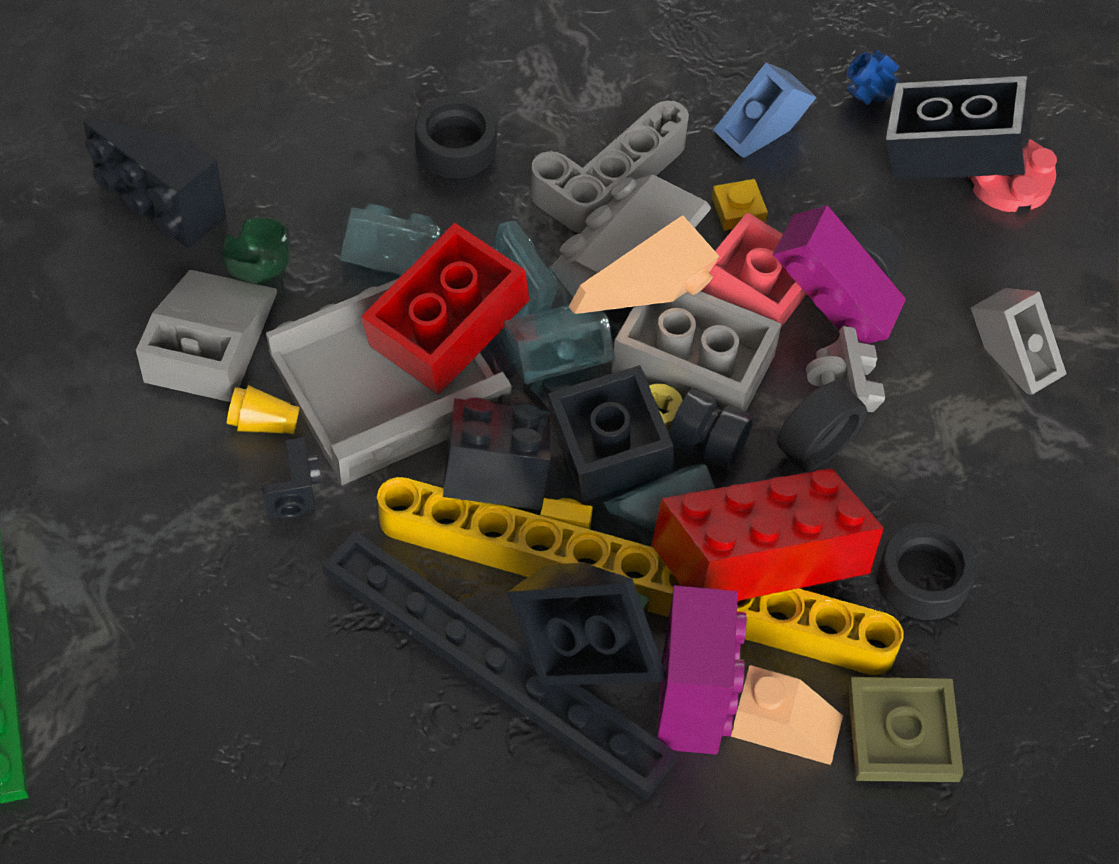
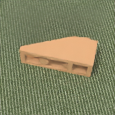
[569,215,720,314]

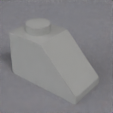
[971,288,1067,395]

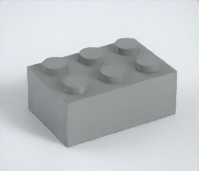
[612,291,781,412]

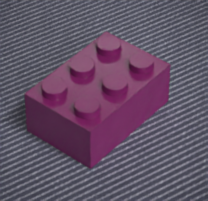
[657,585,747,755]

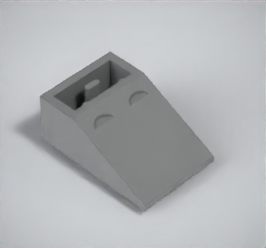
[136,270,277,402]

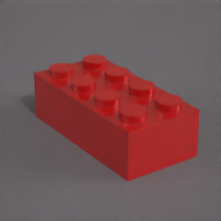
[652,468,884,601]

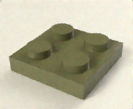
[848,677,963,782]

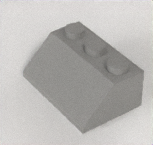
[550,175,711,297]

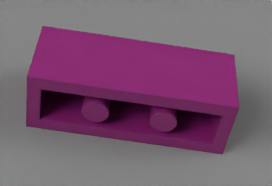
[772,205,906,344]

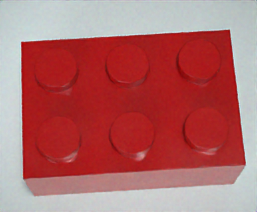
[361,223,530,395]

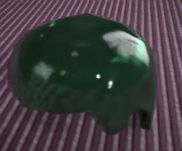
[221,217,291,284]

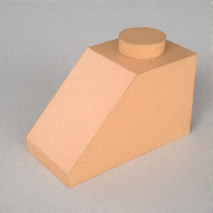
[731,665,843,765]

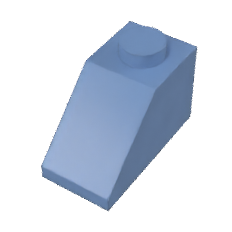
[714,63,817,158]

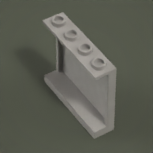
[266,278,512,485]

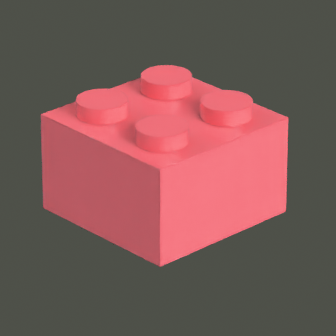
[701,212,807,327]

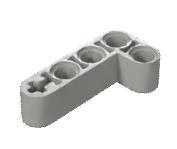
[530,100,689,233]

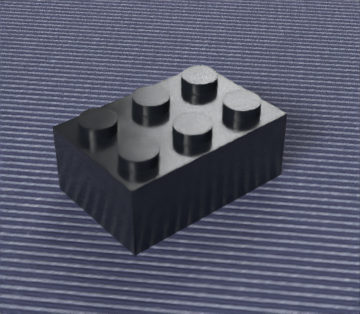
[886,76,1032,180]

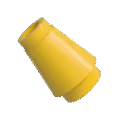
[227,385,300,434]

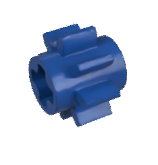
[846,50,899,105]

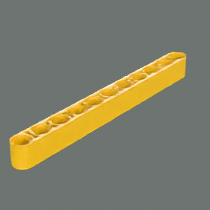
[377,477,903,675]

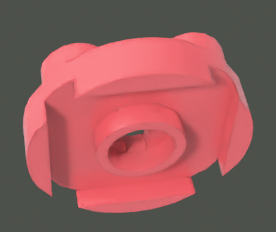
[968,139,1057,212]

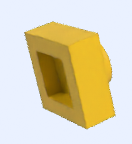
[712,179,768,231]
[540,498,593,529]

